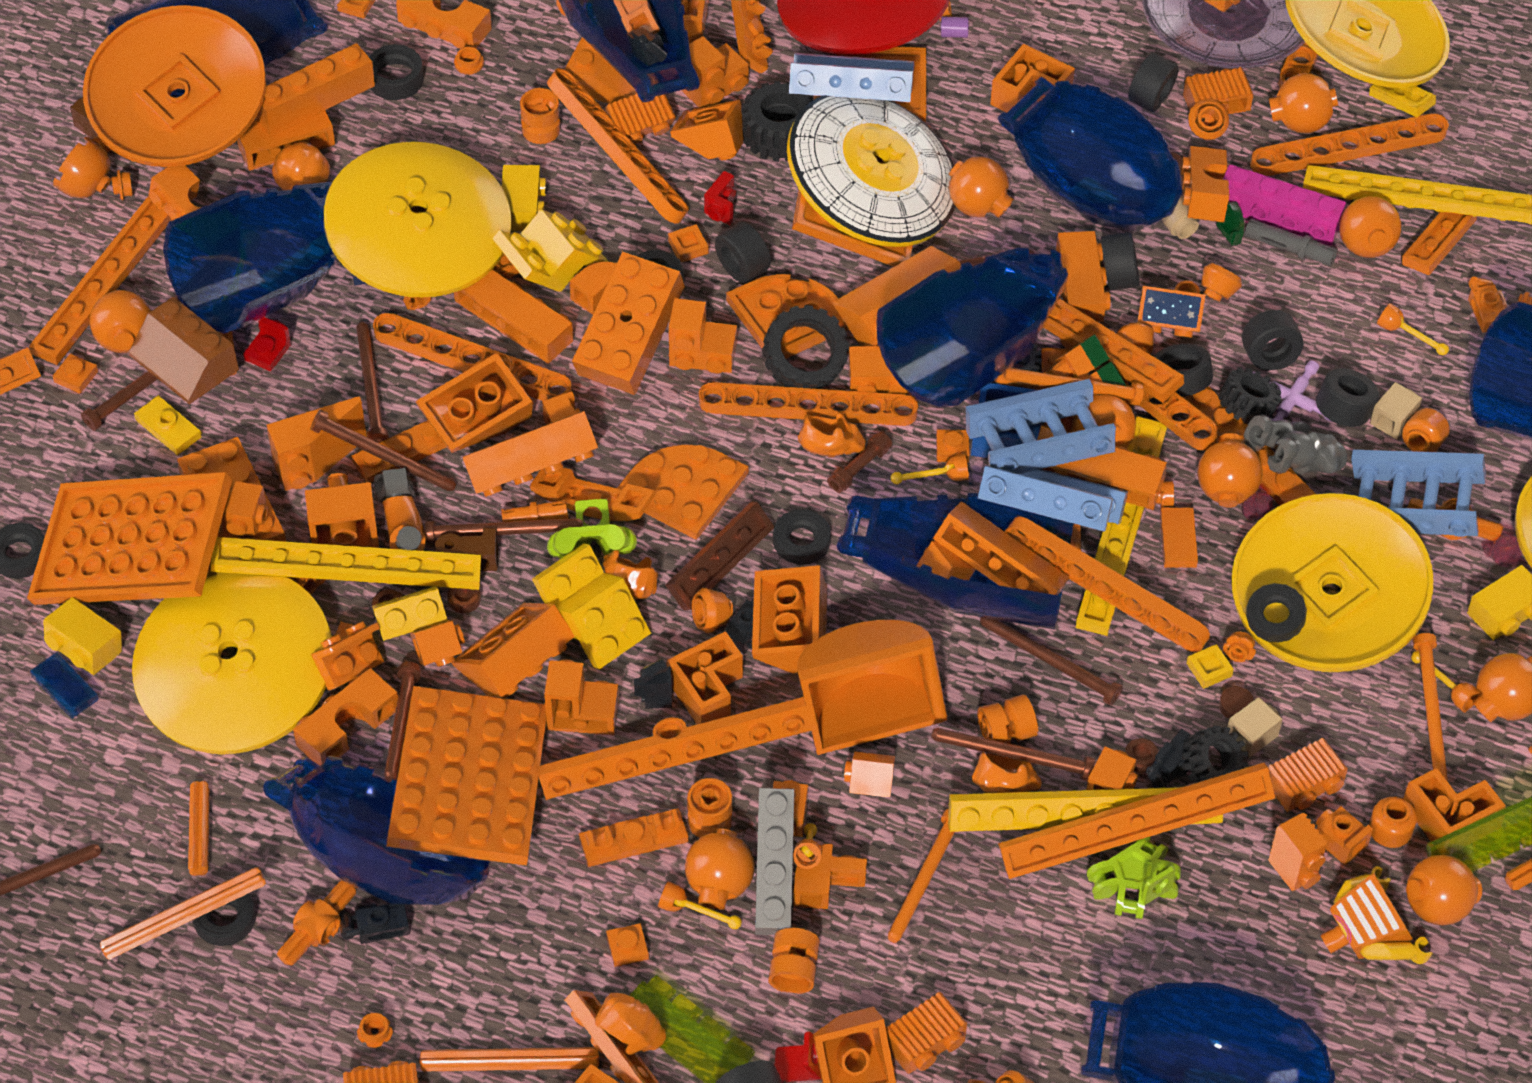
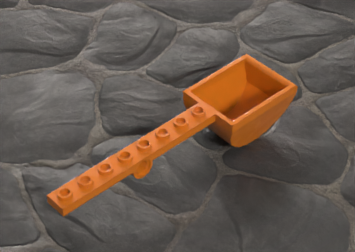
[537,620,947,800]

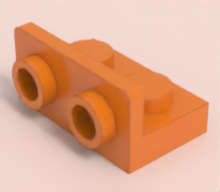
[311,621,384,691]

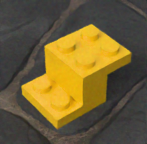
[492,209,609,292]
[532,543,651,670]

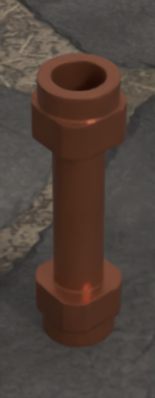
[827,432,892,493]

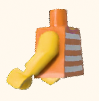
[1320,866,1433,964]

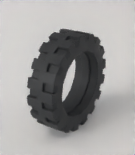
[762,305,849,389]

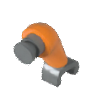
[374,468,426,551]

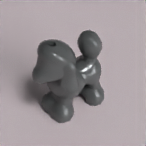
[1243,415,1347,474]

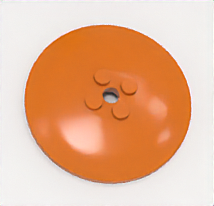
[83,5,266,167]

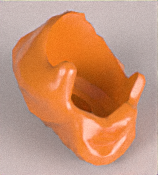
[798,413,866,458]
[602,550,659,600]
[972,751,1042,793]
[594,993,666,1055]

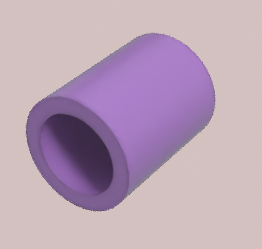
[941,17,968,38]

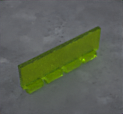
[1427,796,1532,872]
[629,975,755,1083]

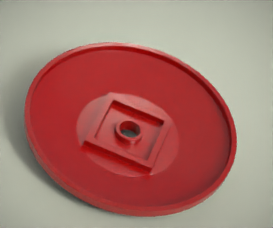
[777,0,950,55]

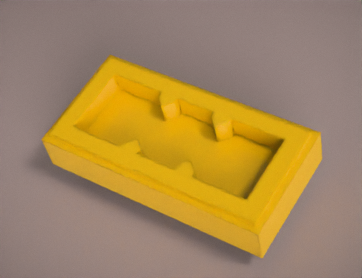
[1369,84,1436,117]
[134,395,202,456]

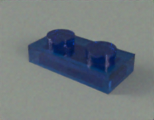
[30,652,99,719]

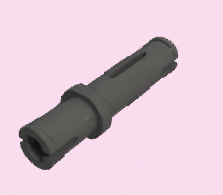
[1244,218,1338,267]

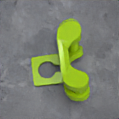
[547,499,637,559]
[1086,837,1181,919]

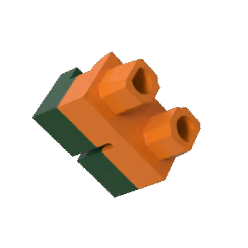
[1047,334,1126,395]

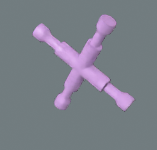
[1252,360,1333,423]

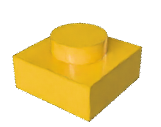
[1186,644,1234,689]

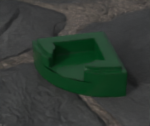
[1216,202,1244,246]

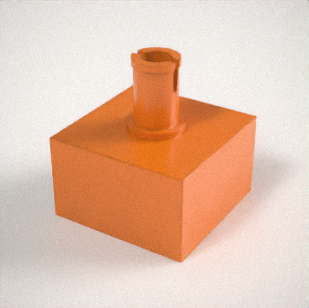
[305,473,379,548]

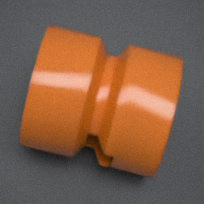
[520,88,561,144]
[977,694,1038,744]
[687,778,732,838]
[768,928,820,994]

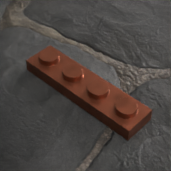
[665,502,774,610]

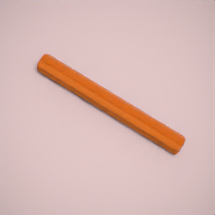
[100,867,266,959]
[420,1047,599,1072]

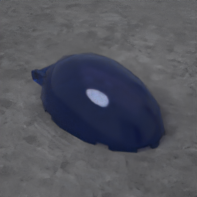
[998,77,1182,232]
[263,756,490,905]
[1081,982,1336,1083]

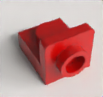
[704,171,736,225]
[243,316,291,371]

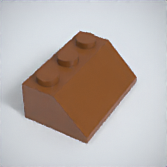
[129,297,239,405]

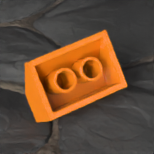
[752,565,827,674]
[452,603,575,698]

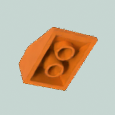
[565,27,671,104]
[416,353,533,453]
[266,396,367,491]

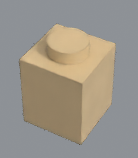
[1370,382,1422,440]
[1228,697,1283,758]

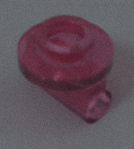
[1242,491,1273,521]
[1482,534,1522,567]

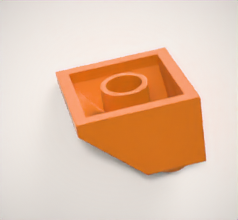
[670,100,743,160]
[813,1006,896,1083]

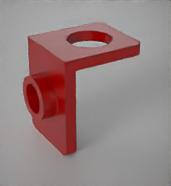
[775,1031,821,1082]

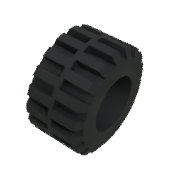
[742,81,813,162]

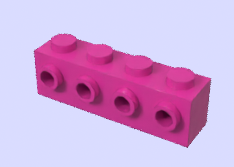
[1223,164,1346,246]

